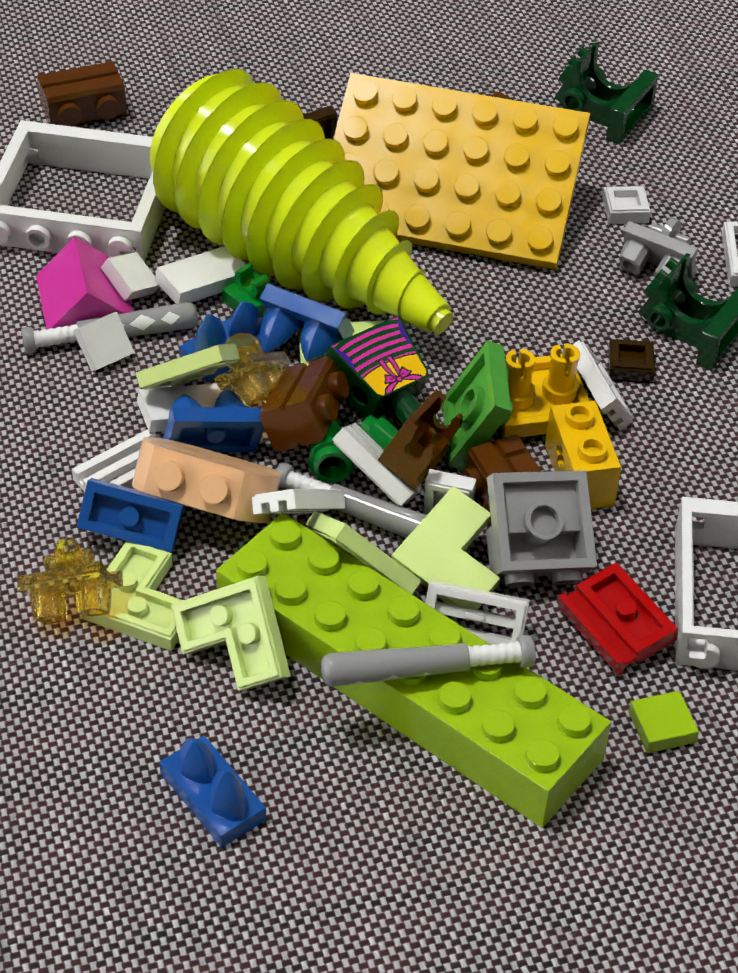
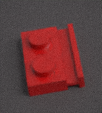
[558,562,678,675]

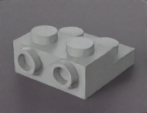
[486,470,597,587]

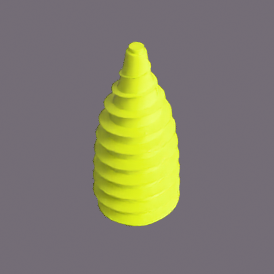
[150,69,453,335]

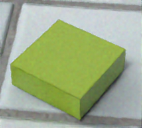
[628,691,699,753]

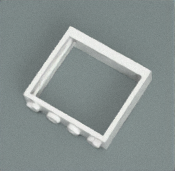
[0,120,166,262]
[675,497,738,671]

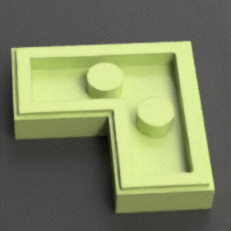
[135,344,240,390]
[391,486,500,610]
[305,511,421,594]
[80,541,183,651]
[171,576,291,691]

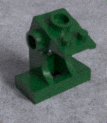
[554,42,659,145]
[638,253,738,371]

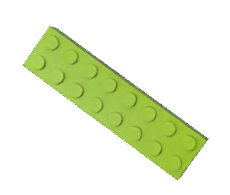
[216,513,611,828]

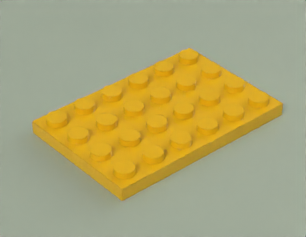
[333,73,590,270]

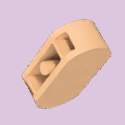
[132,437,281,523]

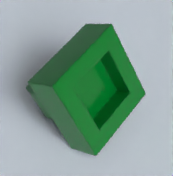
[222,263,277,317]

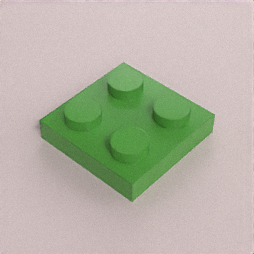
[442,340,513,471]

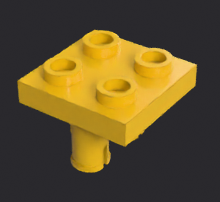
[500,344,589,438]

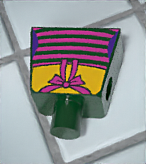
[324,316,429,426]

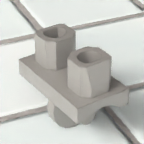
[619,217,698,280]

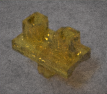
[214,333,291,406]
[17,537,123,624]

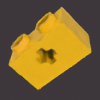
[545,400,621,509]

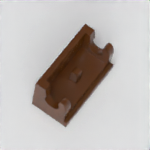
[378,389,463,490]

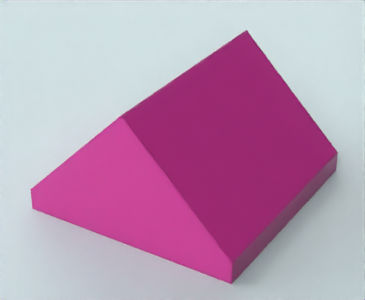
[36,237,133,329]

